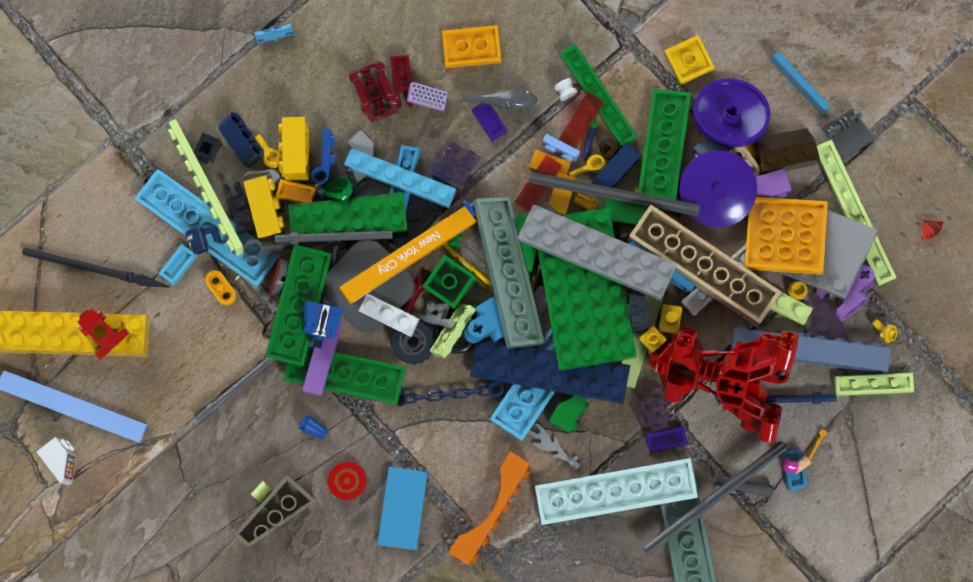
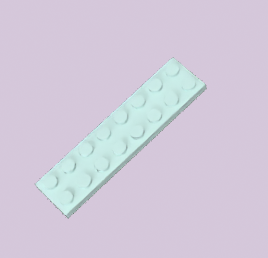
[535,458,698,525]

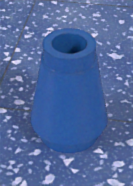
[298,415,328,440]

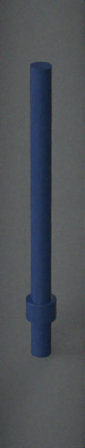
[719,392,837,405]

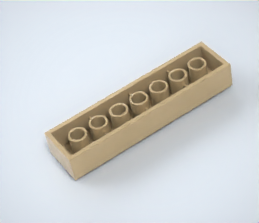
[627,205,781,327]

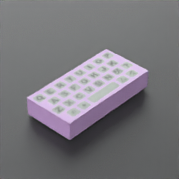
[407,82,448,111]

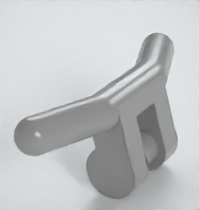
[409,301,455,328]

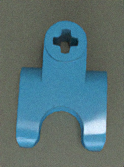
[464,296,504,343]

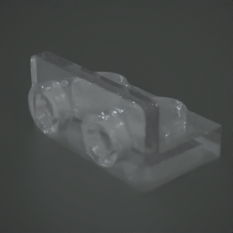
[460,230,490,277]

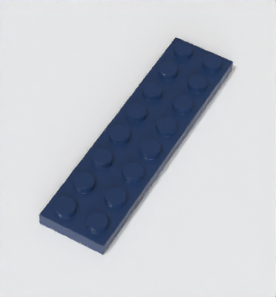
[470,339,631,405]

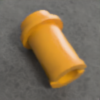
[573,193,599,211]

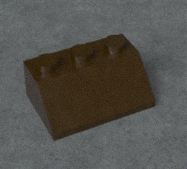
[753,128,820,175]

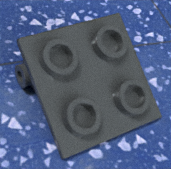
[821,108,875,159]

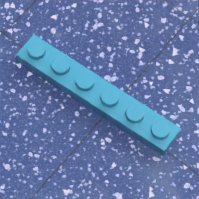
[344,148,456,208]

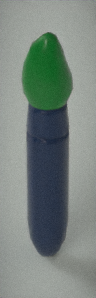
[583,116,597,161]

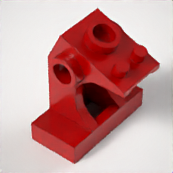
[77,308,129,360]

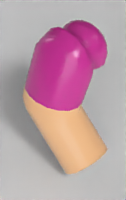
[781,456,811,474]

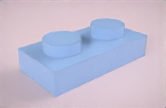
[542,134,580,162]

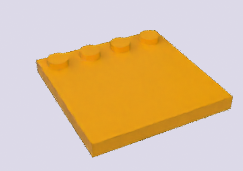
[744,197,828,275]

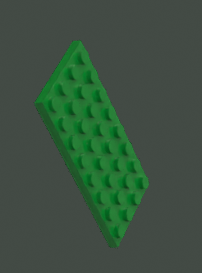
[537,208,637,371]

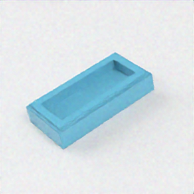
[158,244,198,286]

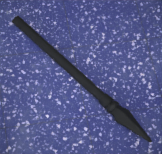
[22,248,170,288]

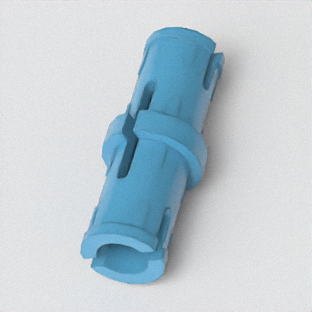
[254,23,294,44]

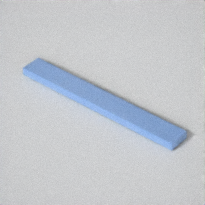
[0,370,148,443]

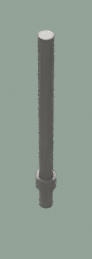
[275,231,392,244]
[194,358,275,423]

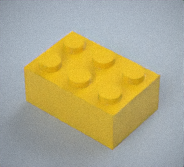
[279,117,310,182]
[243,175,285,238]

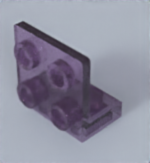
[428,141,481,190]

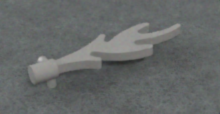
[528,423,581,471]

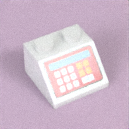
[37,437,76,485]

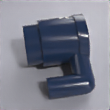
[185,225,221,255]

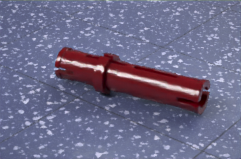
[401,267,432,313]

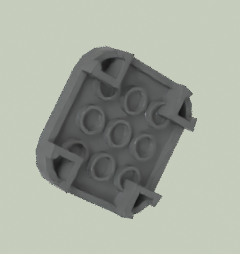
[323,240,415,333]

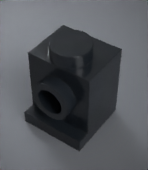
[193,132,222,165]

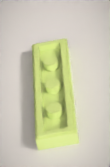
[834,372,914,396]

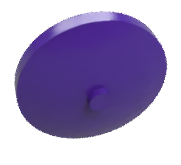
[693,79,770,147]
[679,150,757,228]

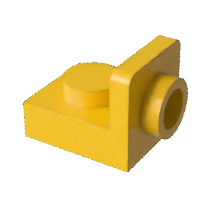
[640,326,667,353]

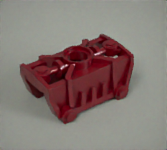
[348,61,398,123]

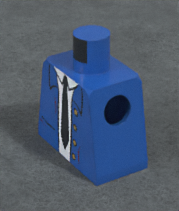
[303,301,344,349]

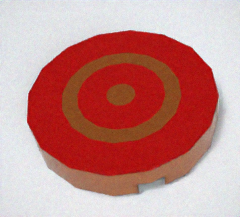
[327,461,367,501]

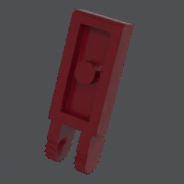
[390,54,413,108]

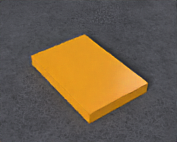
[442,25,502,68]

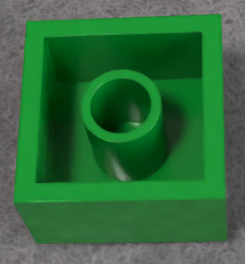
[422,255,478,309]

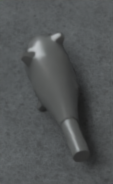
[462,88,537,111]

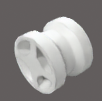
[554,78,578,101]

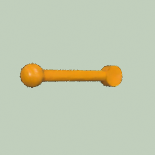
[808,429,827,466]

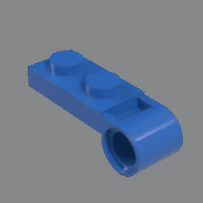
[311,129,336,187]

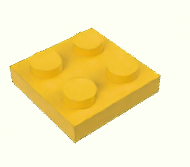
[664,35,715,85]

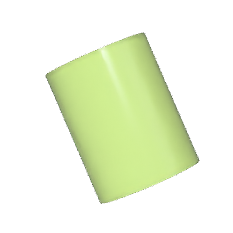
[251,481,272,503]

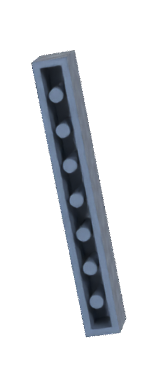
[730,325,891,374]

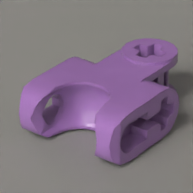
[816,265,875,321]

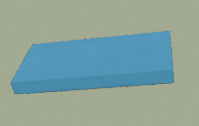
[378,467,428,551]

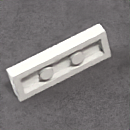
[359,294,420,337]

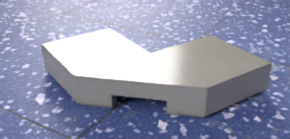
[346,130,374,183]

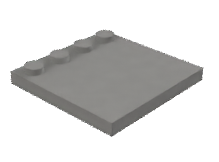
[778,210,878,300]

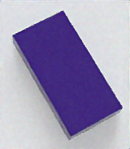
[471,103,508,142]
[645,426,688,454]

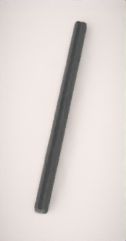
[529,172,700,216]
[642,441,787,556]

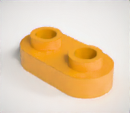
[205,271,237,306]

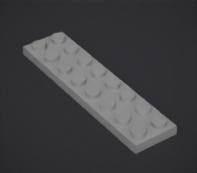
[517,204,677,301]

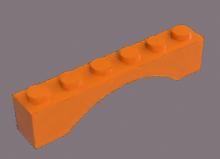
[448,451,531,566]

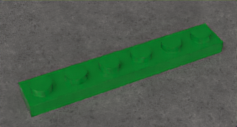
[559,44,637,148]

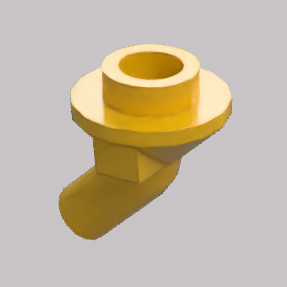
[871,318,898,343]

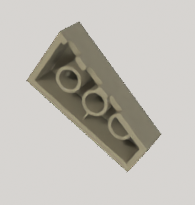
[233,475,316,548]

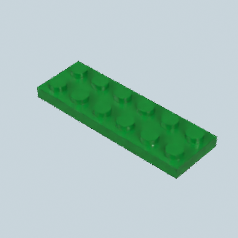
[638,89,692,200]
[288,192,407,243]
[265,244,332,367]
[283,346,406,406]

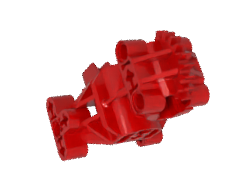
[649,327,799,443]

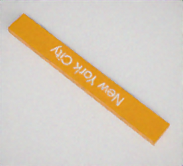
[339,206,476,305]

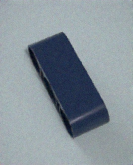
[218,112,264,168]
[592,143,642,188]

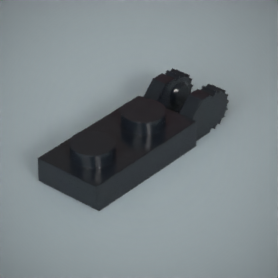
[223,182,256,234]

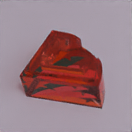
[922,220,943,240]

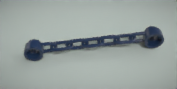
[394,381,504,407]

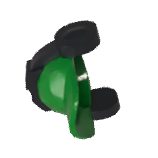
[314,168,357,201]

